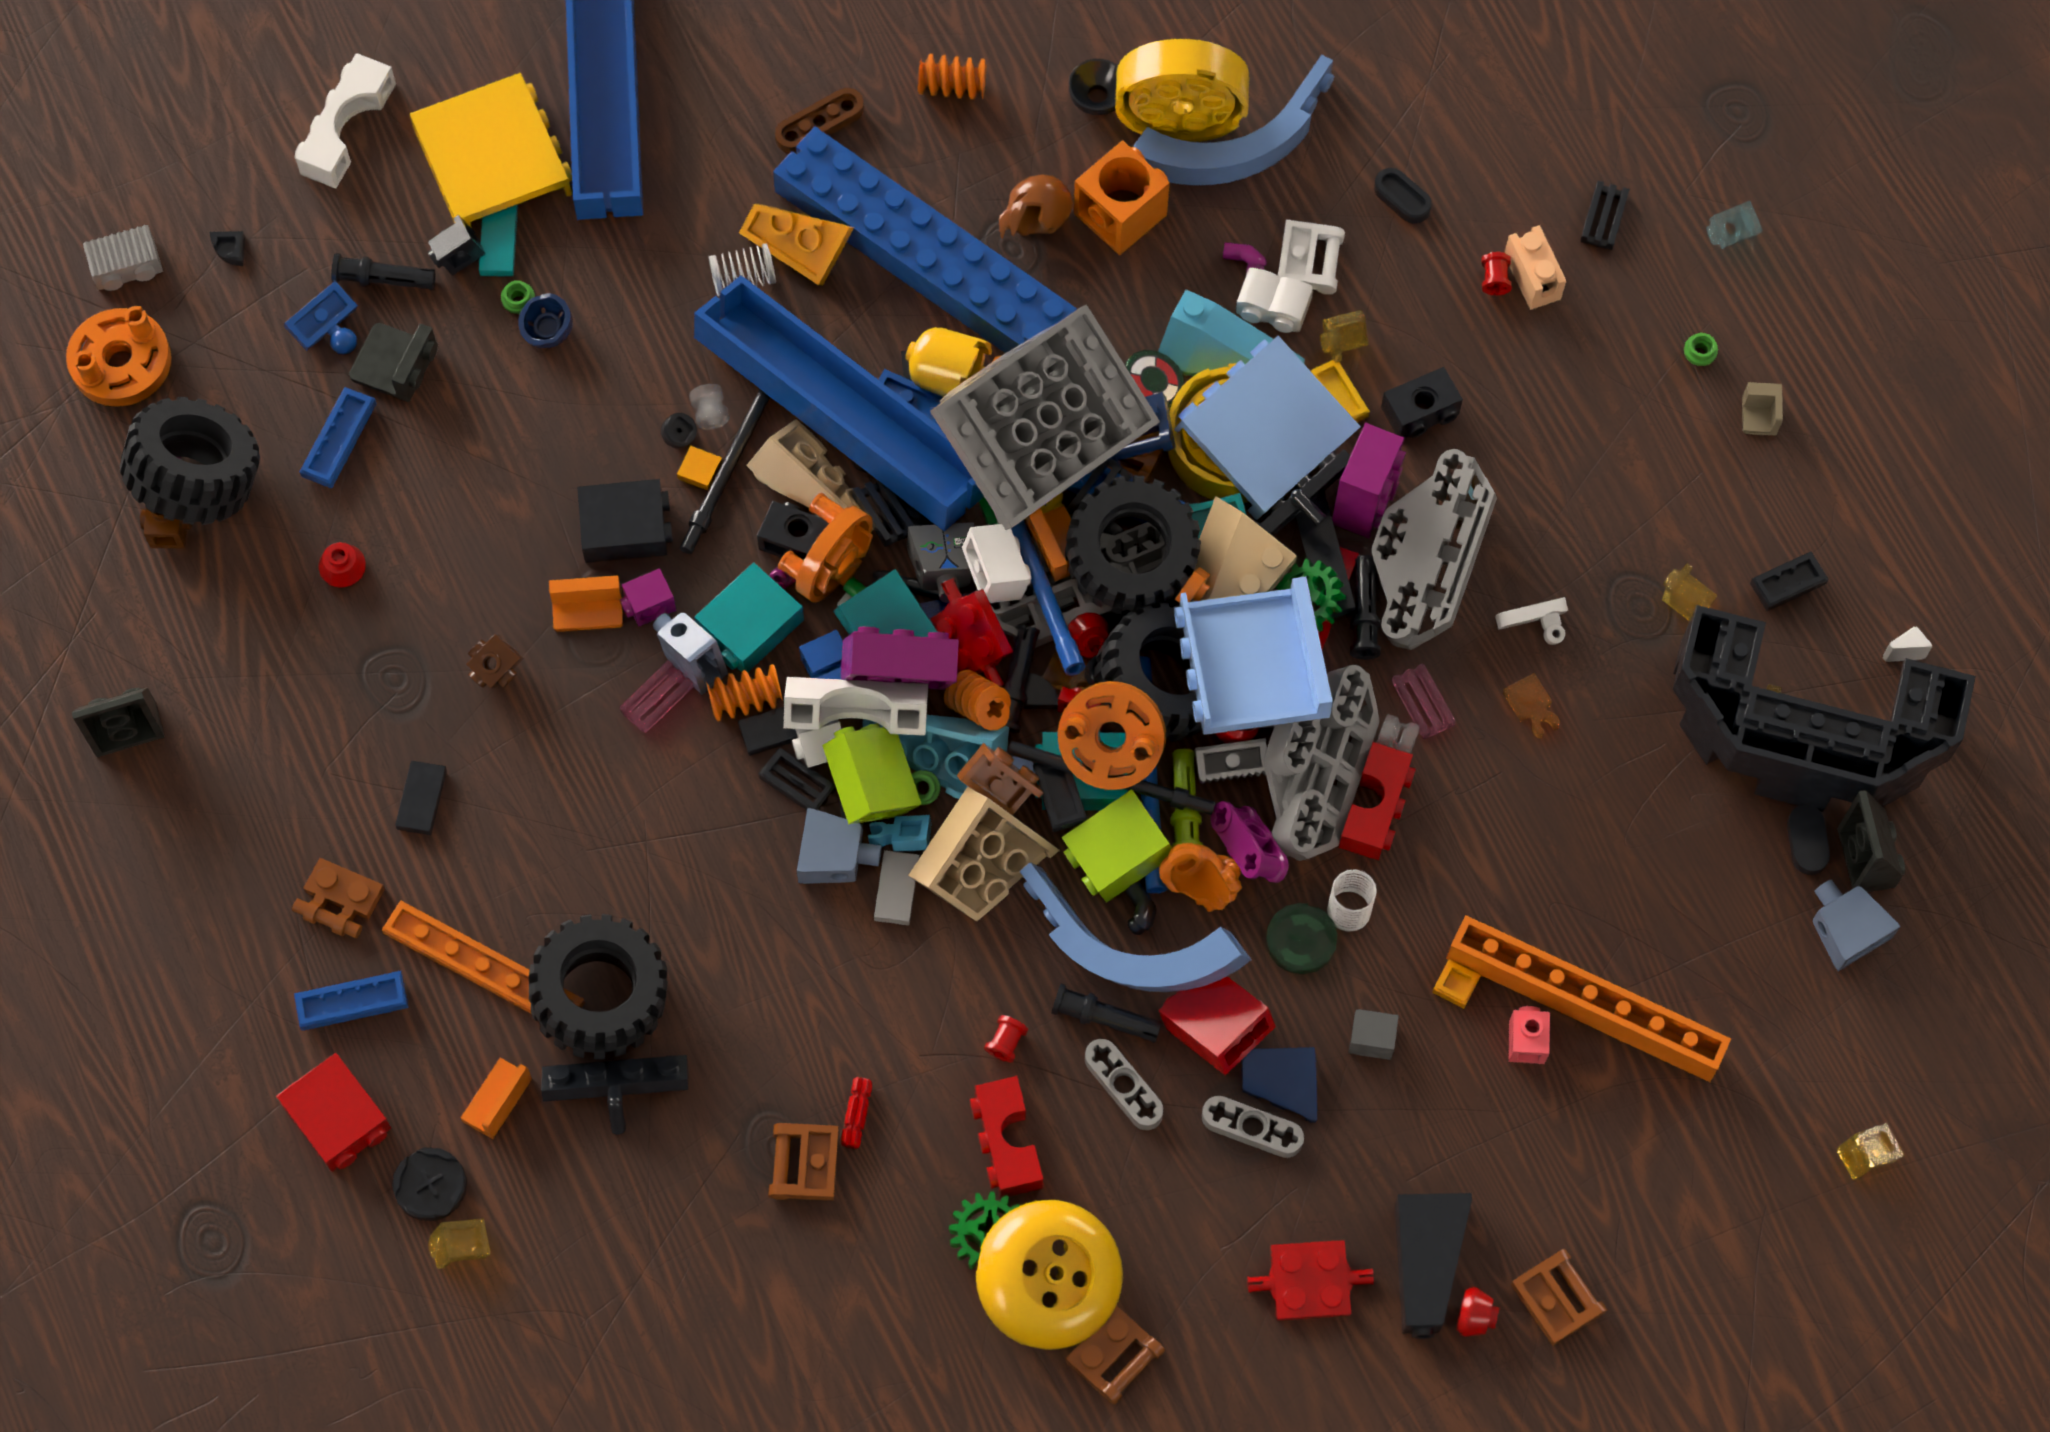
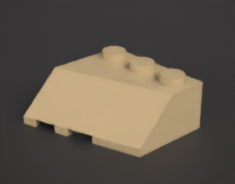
[1192,496,1297,602]
[908,787,1059,921]

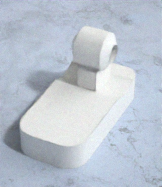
[1495,597,1568,645]

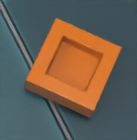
[1175,567,1211,603]

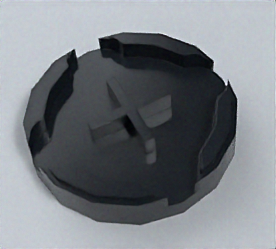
[392,1148,467,1221]

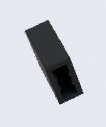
[577,479,673,563]

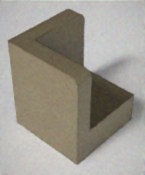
[1742,382,1783,435]

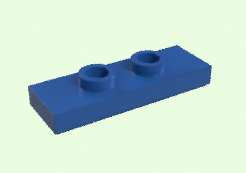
[299,387,377,489]
[294,971,409,1031]

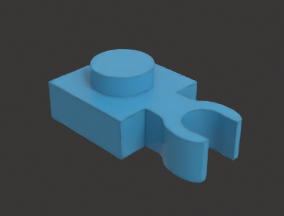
[868,815,932,851]

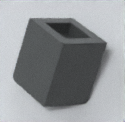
[1348,1009,1399,1060]

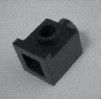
[428,215,486,275]

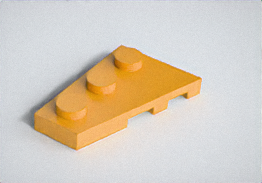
[739,204,854,285]

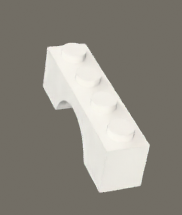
[295,53,396,189]
[784,677,928,736]

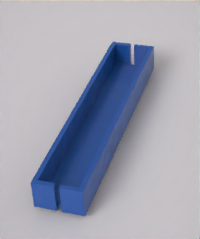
[566,0,643,220]
[773,126,1077,353]
[694,275,984,531]

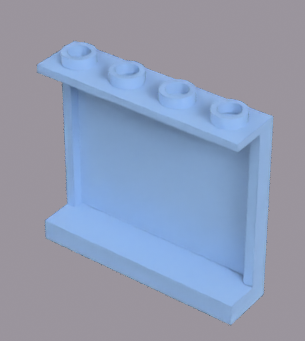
[1174,336,1361,520]
[1174,577,1333,735]

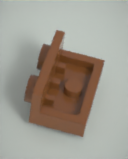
[957,743,1044,816]

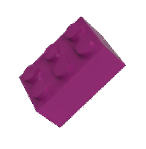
[1332,423,1407,539]
[841,627,959,690]

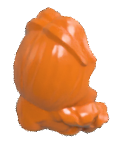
[1159,843,1242,912]

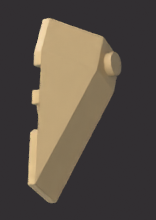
[746,419,882,532]

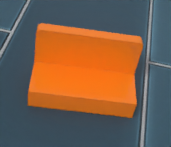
[1026,506,1071,582]
[549,575,623,632]
[461,1058,532,1139]

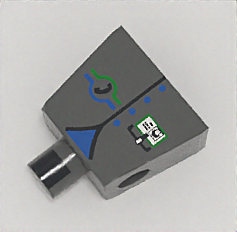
[906,522,974,603]

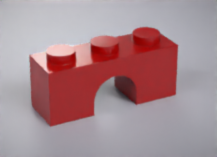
[1338,742,1416,861]
[969,1076,1043,1199]

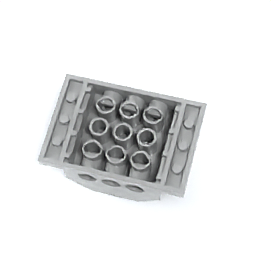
[930,304,1160,530]

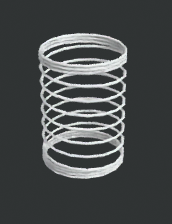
[709,243,776,296]
[1327,869,1377,932]

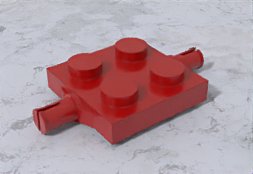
[930,578,1013,687]
[1247,1240,1374,1321]

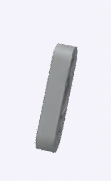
[1085,1039,1163,1130]
[1202,1096,1304,1158]

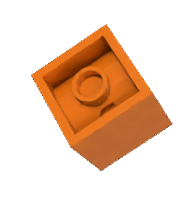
[1074,140,1170,255]

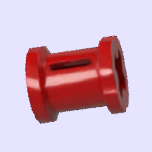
[1481,252,1512,296]
[984,1015,1028,1063]

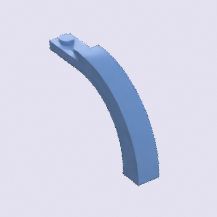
[1133,55,1334,185]
[1020,862,1252,992]

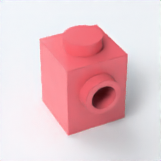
[1509,1006,1550,1064]

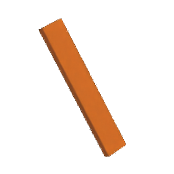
[382,900,585,1014]

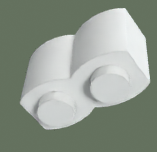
[1236,268,1313,333]

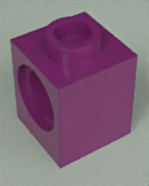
[619,568,676,627]

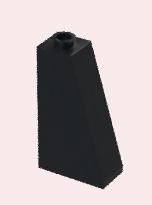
[1395,1193,1472,1339]

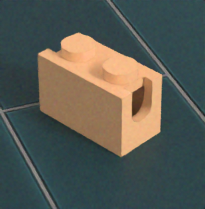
[1505,225,1566,310]

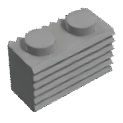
[83,225,163,291]
[1194,738,1267,785]

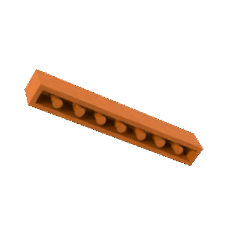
[1446,915,1731,1082]

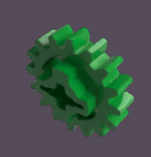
[1275,559,1345,632]
[949,1191,1020,1270]

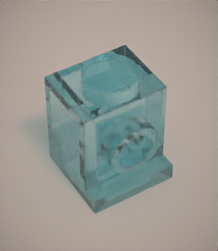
[1707,201,1763,250]

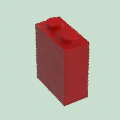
[1158,976,1276,1075]
[276,1053,392,1172]

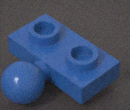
[284,281,358,354]

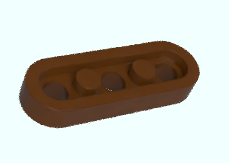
[775,88,864,154]

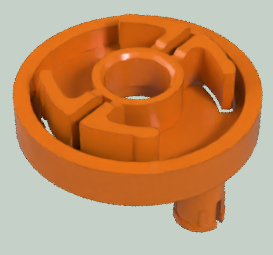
[66,306,171,406]
[778,492,873,603]
[1058,681,1166,790]

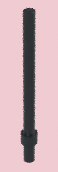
[679,389,770,554]
[1008,741,1215,815]

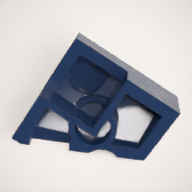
[1241,1047,1317,1122]

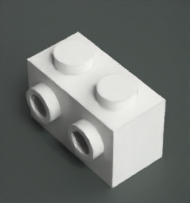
[962,524,1031,603]

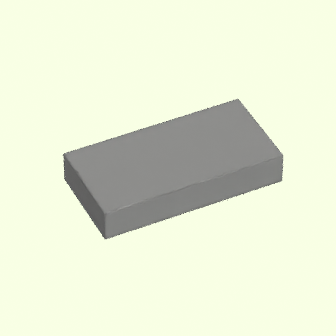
[874,850,919,925]

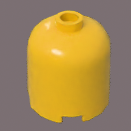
[906,327,992,397]

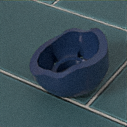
[518,293,573,348]

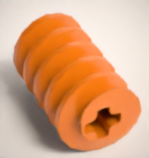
[918,53,986,100]
[706,664,783,722]
[944,670,1011,731]

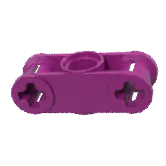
[1211,801,1288,883]

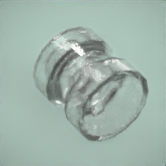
[689,384,730,430]
[1376,714,1421,754]

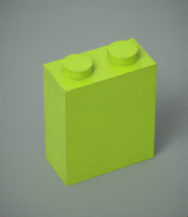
[822,723,922,824]
[1062,789,1172,903]

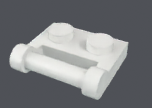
[1278,220,1345,295]

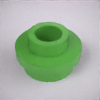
[501,281,535,314]
[1684,333,1718,366]
[912,770,941,805]

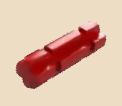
[841,1077,873,1149]

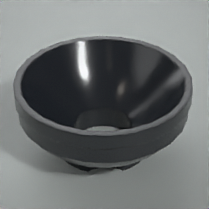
[1068,58,1118,115]

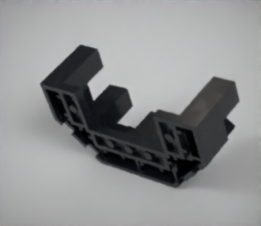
[1673,605,1976,812]

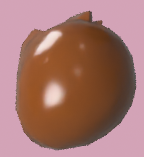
[999,174,1073,239]

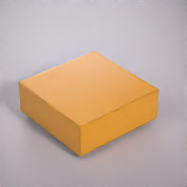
[677,446,722,491]
[1432,959,1481,1009]

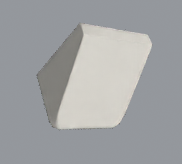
[1883,627,1932,662]

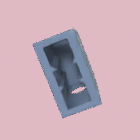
[653,613,728,695]
[797,808,882,884]
[1813,879,1900,971]

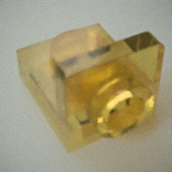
[1320,310,1368,363]
[1662,563,1718,621]
[1837,1123,1904,1180]
[429,1218,491,1269]

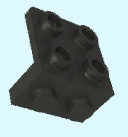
[349,323,438,402]

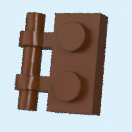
[292,858,385,939]

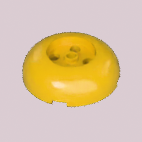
[976,1200,1123,1350]

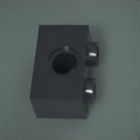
[1381,367,1463,438]
[757,501,829,560]

